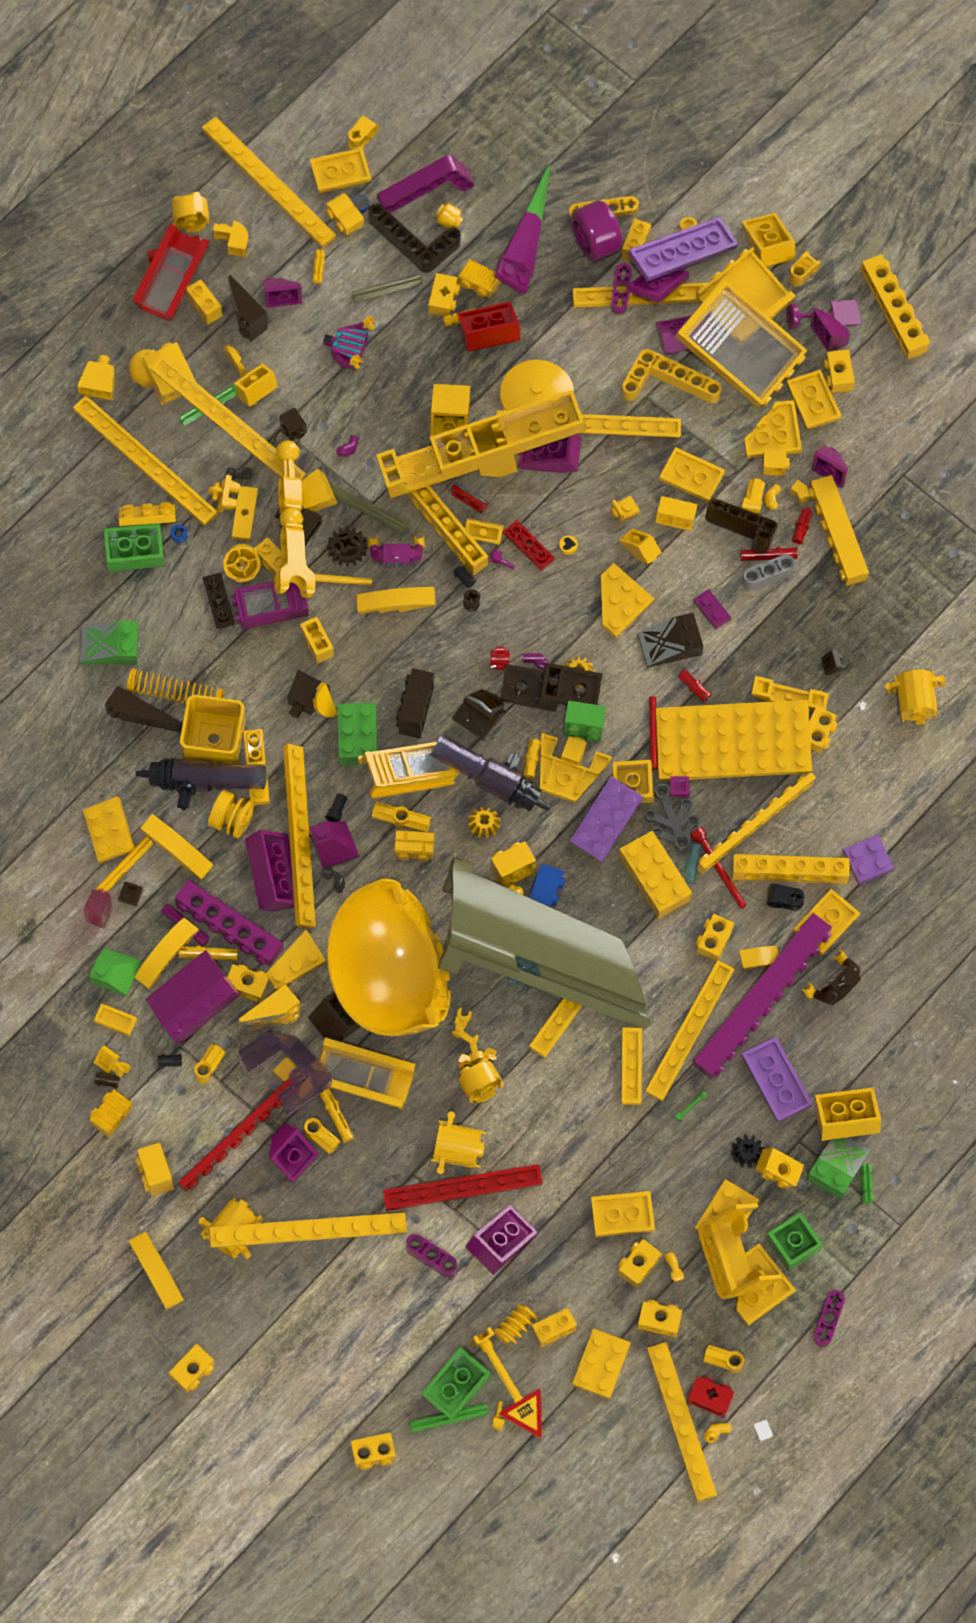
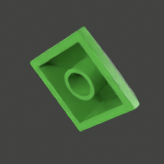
[89,948,141,996]

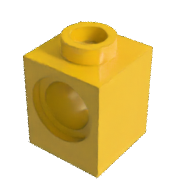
[762,450,790,476]
[561,736,587,765]

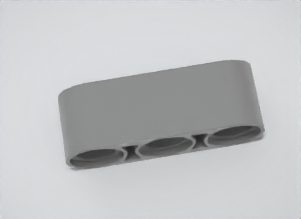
[742,555,795,591]

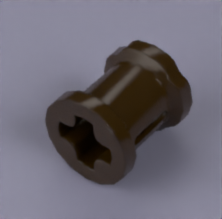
[463,589,480,612]

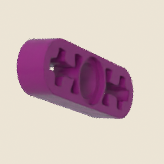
[611,263,632,314]
[814,1290,845,1347]

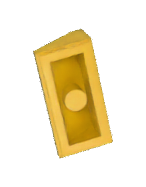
[465,518,504,545]

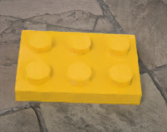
[310,147,371,194]
[786,369,842,430]
[659,447,725,503]
[119,502,176,526]
[83,796,136,863]
[793,889,860,956]
[694,1179,759,1232]
[591,1191,655,1237]
[572,1328,631,1400]

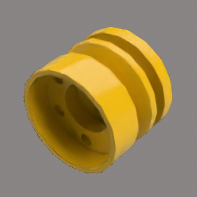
[208,790,255,839]

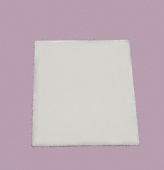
[754,1419,773,1441]

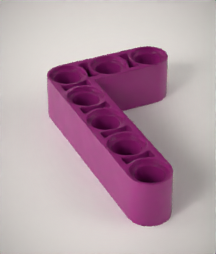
[377,155,474,213]

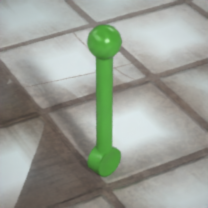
[676,1091,707,1121]

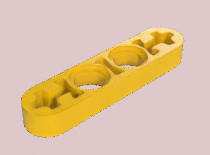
[569,196,639,219]

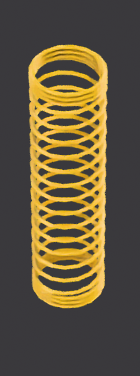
[126,668,224,704]

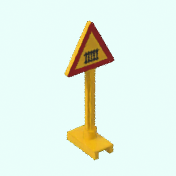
[468,1327,542,1438]

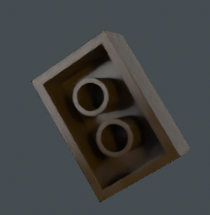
[396,668,434,739]

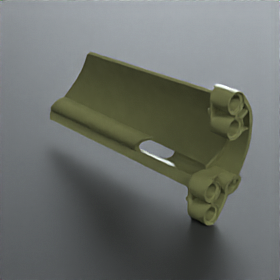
[438,858,651,1029]

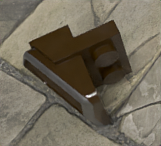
[452,689,506,741]

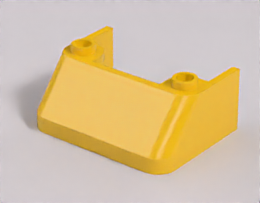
[698,1203,782,1299]

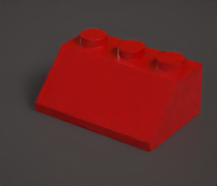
[457,301,521,352]

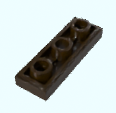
[203,572,235,629]

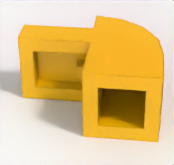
[213,221,249,258]

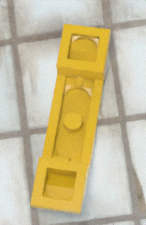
[751,676,829,711]
[134,918,199,990]

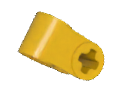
[348,116,379,150]
[789,251,822,286]

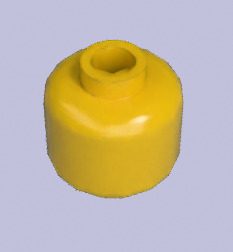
[435,203,463,229]

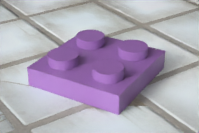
[843,835,894,885]

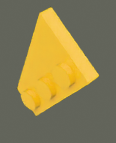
[266,930,326,991]

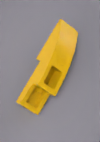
[244,729,270,806]

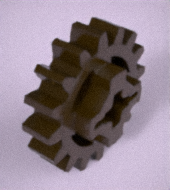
[327,526,368,567]

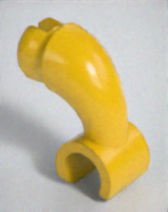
[664,1252,684,1282]

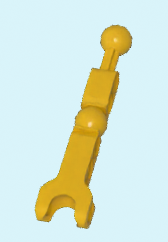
[274,440,315,598]

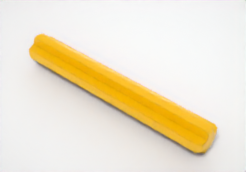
[96,836,153,896]

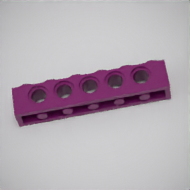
[175,880,283,967]

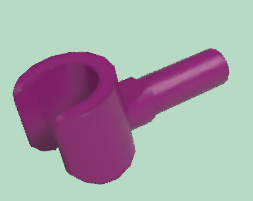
[491,550,516,569]

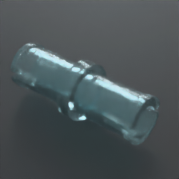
[684,843,703,884]

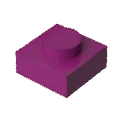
[670,776,689,797]

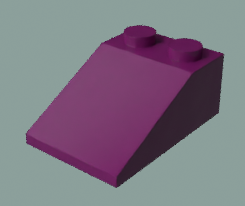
[518,434,581,473]
[465,1205,538,1275]

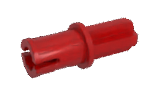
[792,508,812,545]
[678,670,712,703]

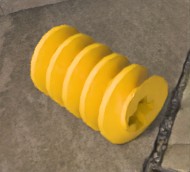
[494,1304,538,1348]

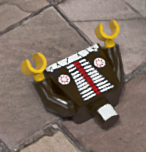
[802,949,861,1005]

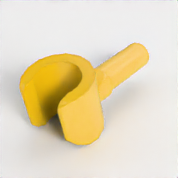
[492,1401,505,1431]

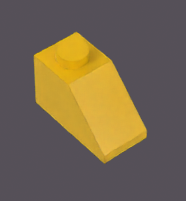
[619,528,662,564]

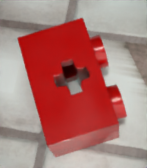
[687,1376,735,1418]

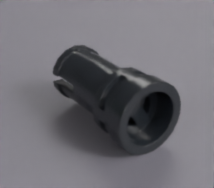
[325,794,348,822]

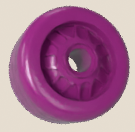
[571,201,623,261]

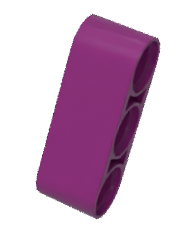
[406,1234,457,1278]

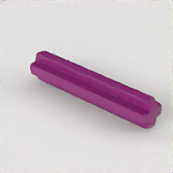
[162,904,209,946]

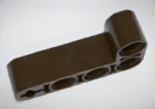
[705,499,778,554]

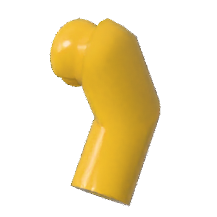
[764,484,782,511]

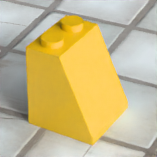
[142,342,196,405]
[430,384,470,441]

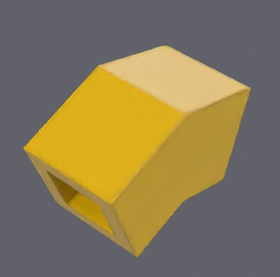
[790,480,810,504]

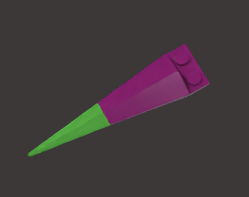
[494,166,550,295]

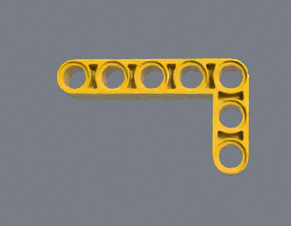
[622,349,722,403]

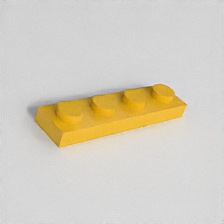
[529,998,583,1058]
[621,1028,642,1105]

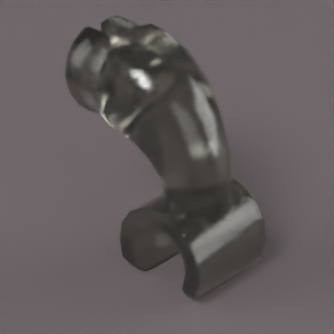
[225,467,252,481]
[322,865,345,893]

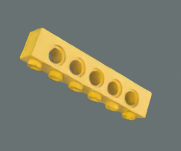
[860,254,930,360]
[405,486,488,576]
[732,854,849,884]

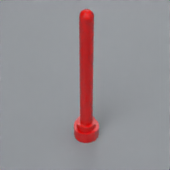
[690,827,746,909]

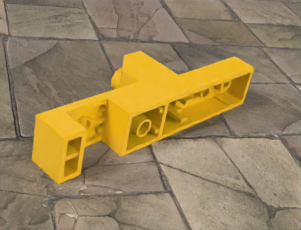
[376,390,585,499]

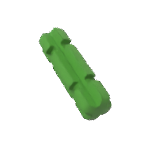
[860,1165,873,1204]

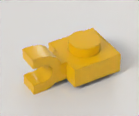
[93,1045,131,1078]

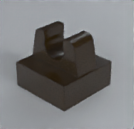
[821,650,846,675]
[118,882,143,907]

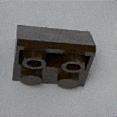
[308,992,361,1042]

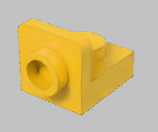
[610,496,640,523]

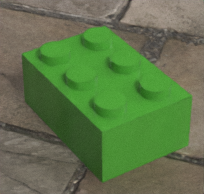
[104,523,165,572]
[338,703,377,766]

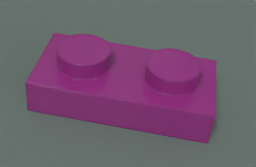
[693,589,731,630]

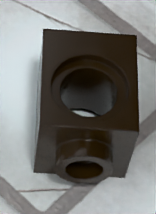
[279,408,307,441]

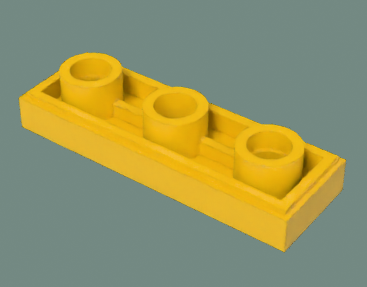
[231,486,258,541]

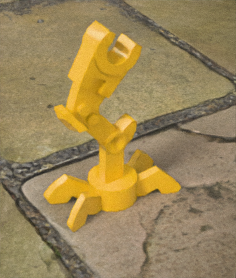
[452,1008,496,1069]

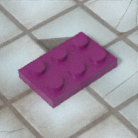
[628,269,689,303]

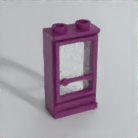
[231,581,309,629]

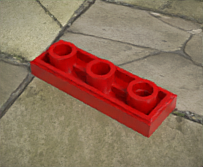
[503,520,555,571]

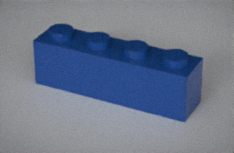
[529,864,566,908]

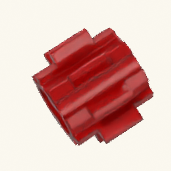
[490,647,510,670]

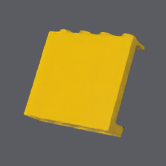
[696,247,796,346]

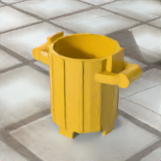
[885,669,946,725]
[431,1111,487,1175]
[198,1197,263,1260]

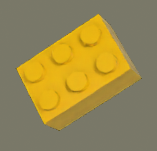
[814,1088,881,1141]

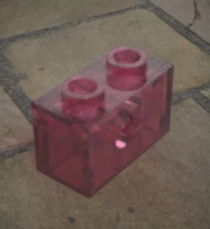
[83,889,113,929]

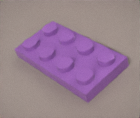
[570,776,644,862]
[741,1037,813,1123]

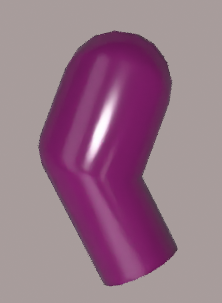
[336,435,359,457]

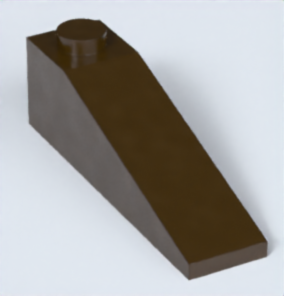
[105,686,182,733]

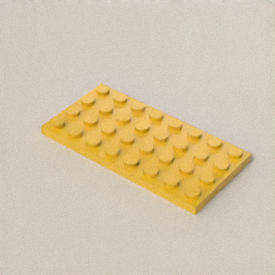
[656,700,812,781]

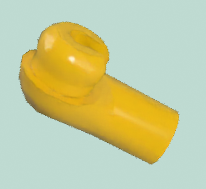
[704,1423,731,1443]

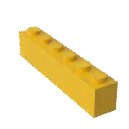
[808,475,869,586]

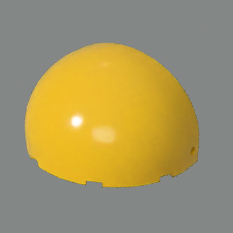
[327,878,451,1036]

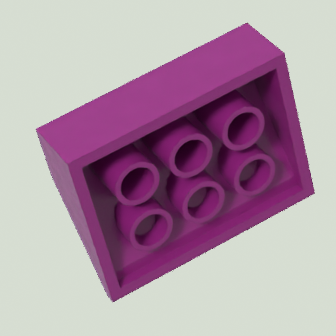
[146,950,241,1044]

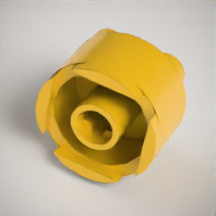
[171,192,210,232]
[458,1058,504,1103]

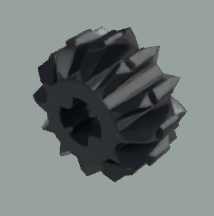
[731,1135,765,1169]

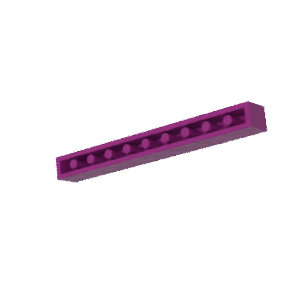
[693,913,832,1079]

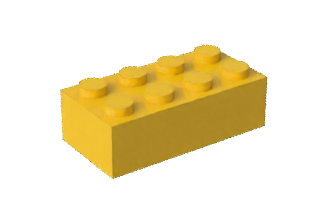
[618,831,693,919]

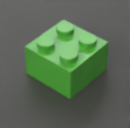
[563,701,606,742]
[766,1212,823,1272]

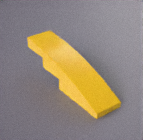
[356,587,436,614]
[140,814,214,880]
[128,1231,184,1310]

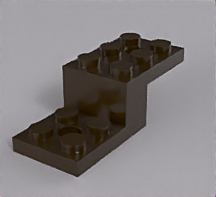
[500,663,602,712]

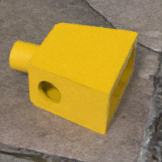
[77,355,115,400]
[301,469,338,512]

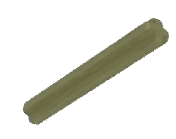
[352,274,423,302]

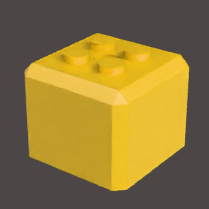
[180,694,246,769]

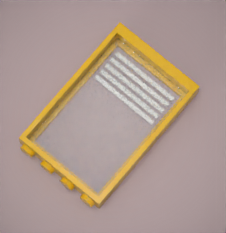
[674,278,807,408]

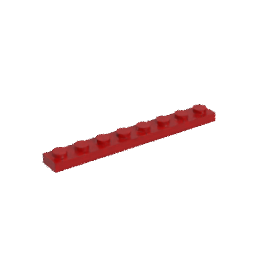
[178,1074,300,1192]
[383,1164,543,1211]

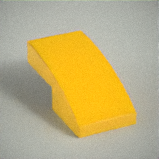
[739,946,779,971]

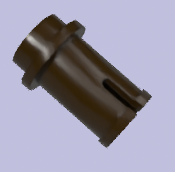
[94,1071,120,1088]

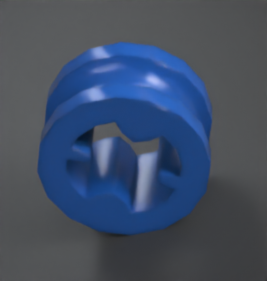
[170,524,188,543]

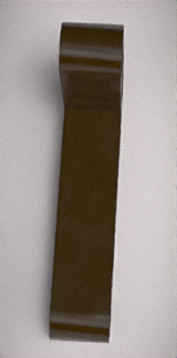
[368,203,461,273]

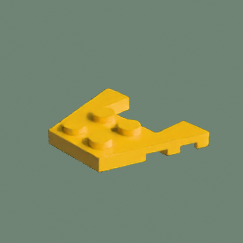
[540,733,612,804]

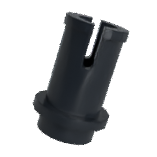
[453,565,477,589]
[158,1053,182,1069]

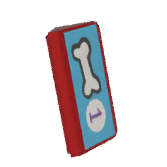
[451,484,489,513]

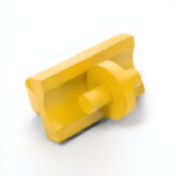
[208,475,240,513]

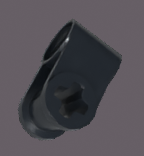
[766,884,804,911]

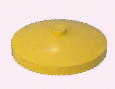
[500,360,574,411]

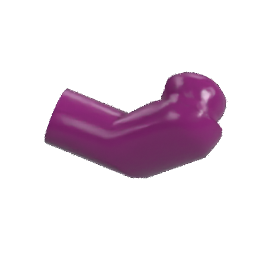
[523,653,549,670]

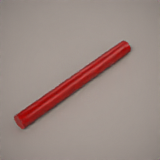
[649,696,658,770]

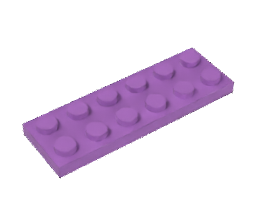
[628,217,738,281]

